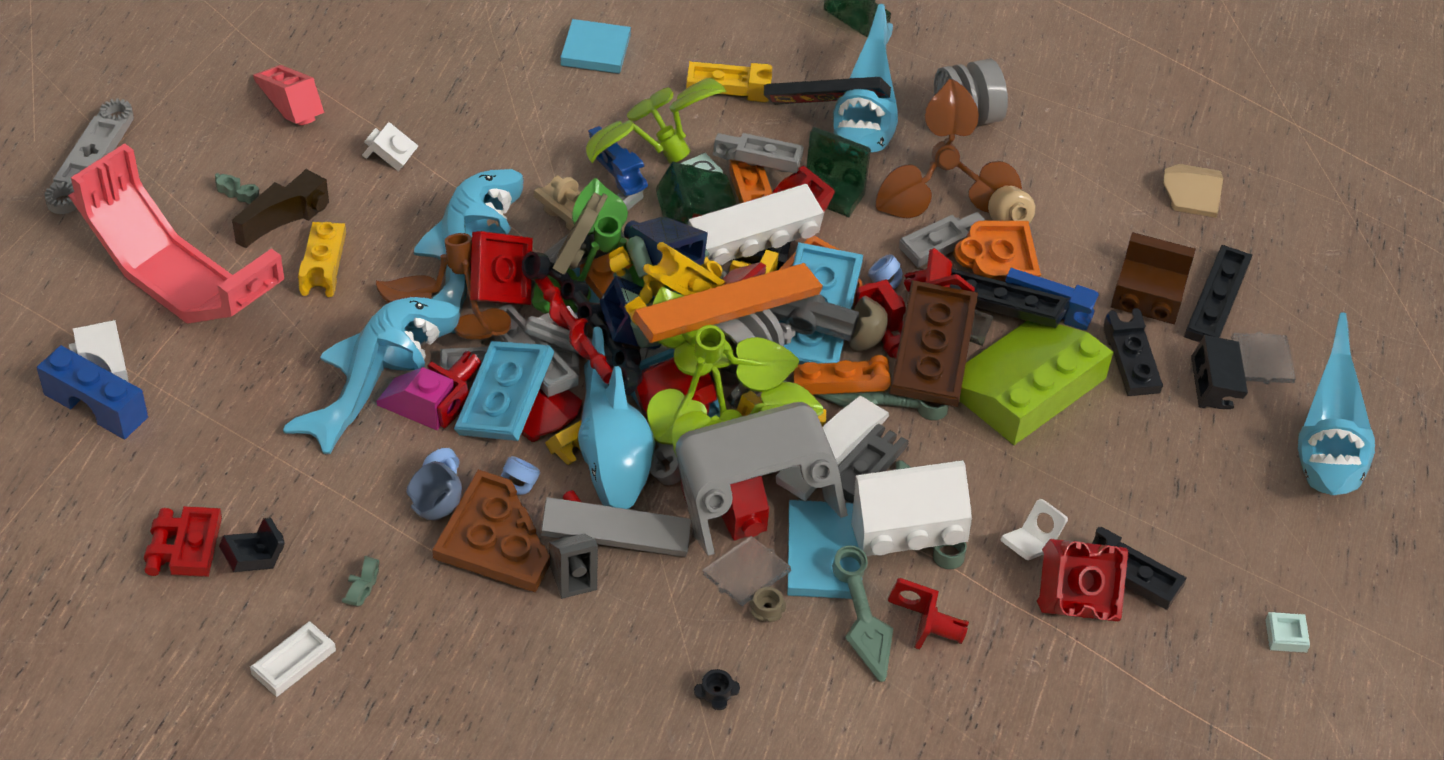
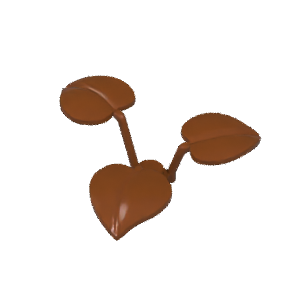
[875,79,1022,218]
[376,233,511,340]

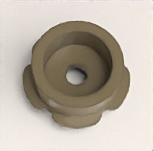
[749,587,786,622]

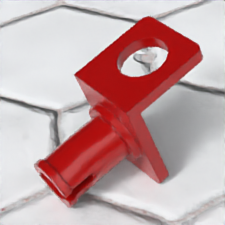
[904,248,975,292]
[427,351,482,429]
[888,578,969,650]

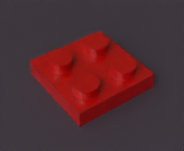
[470,231,533,305]

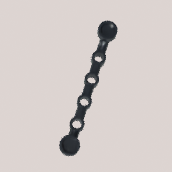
[522,252,643,395]

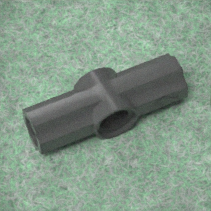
[770,294,859,341]

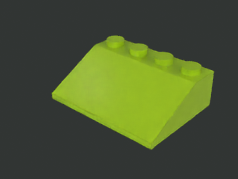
[959,321,1113,445]

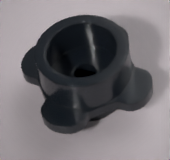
[694,669,740,710]

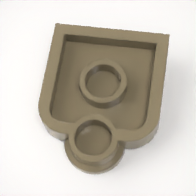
[553,192,608,275]

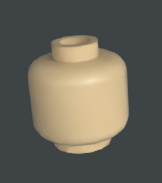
[988,186,1035,224]

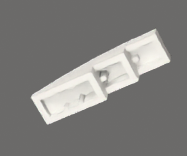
[776,396,889,501]

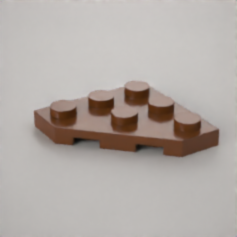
[432,469,550,593]

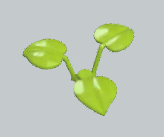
[586,78,726,164]
[647,287,799,445]
[672,340,823,458]

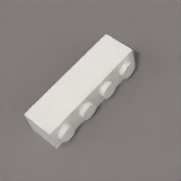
[688,184,824,266]

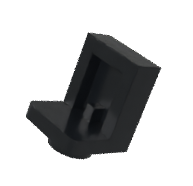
[219,518,285,572]

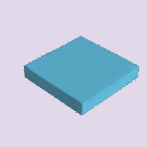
[561,19,631,73]

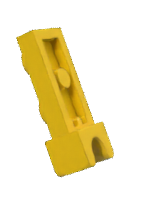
[686,61,772,102]
[298,222,346,297]
[643,242,726,296]

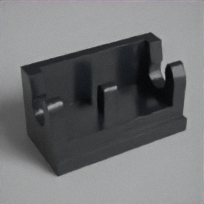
[1191,335,1248,410]

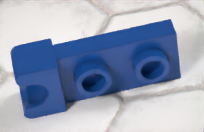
[588,126,648,196]
[1006,268,1099,330]

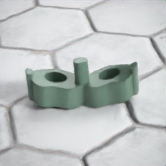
[215,173,259,204]
[342,556,379,607]

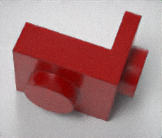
[854,279,906,332]

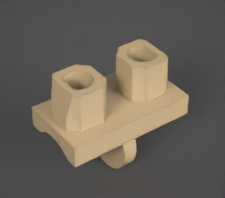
[534,175,581,231]

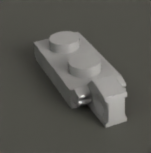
[713,133,804,173]
[899,212,985,268]

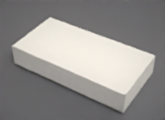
[250,621,336,697]

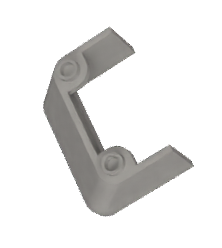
[675,402,848,556]

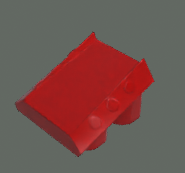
[635,357,717,422]
[1036,539,1128,622]

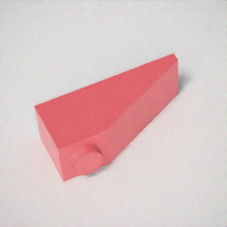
[253,65,324,125]

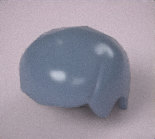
[406,461,462,520]

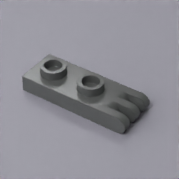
[838,423,909,503]

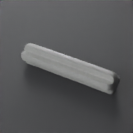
[524,316,614,367]

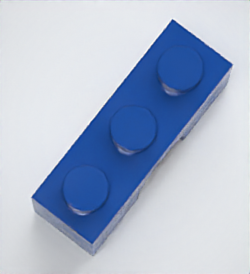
[36,345,148,440]

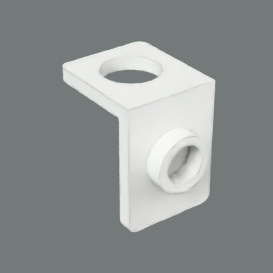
[1000,499,1068,560]

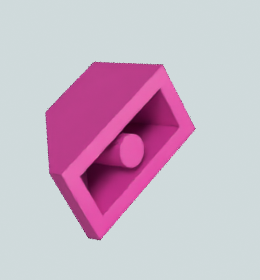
[376,367,455,430]

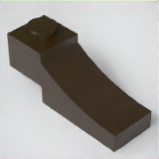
[232,169,329,248]

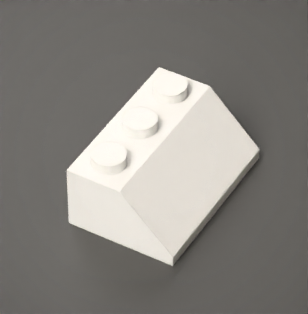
[851,460,972,556]

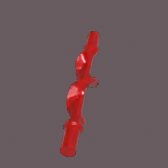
[535,276,613,384]

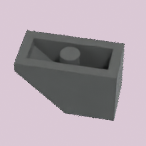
[549,533,598,599]

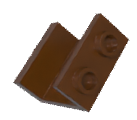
[1111,232,1196,325]

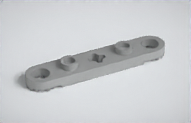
[44,98,134,214]

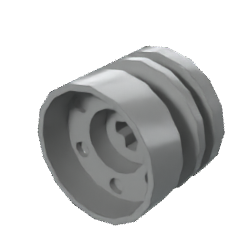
[934,58,1008,125]
[709,309,785,388]

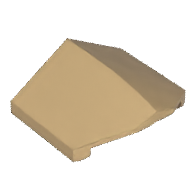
[1163,164,1223,218]

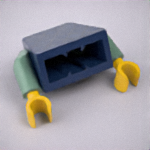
[624,217,722,304]
[599,246,662,350]

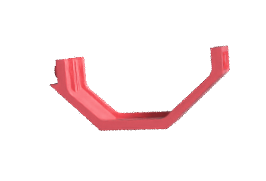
[68,143,284,324]

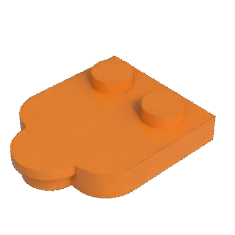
[954,221,1041,282]

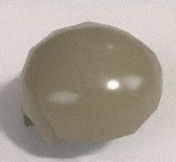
[848,296,888,351]

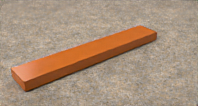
[632,263,823,343]

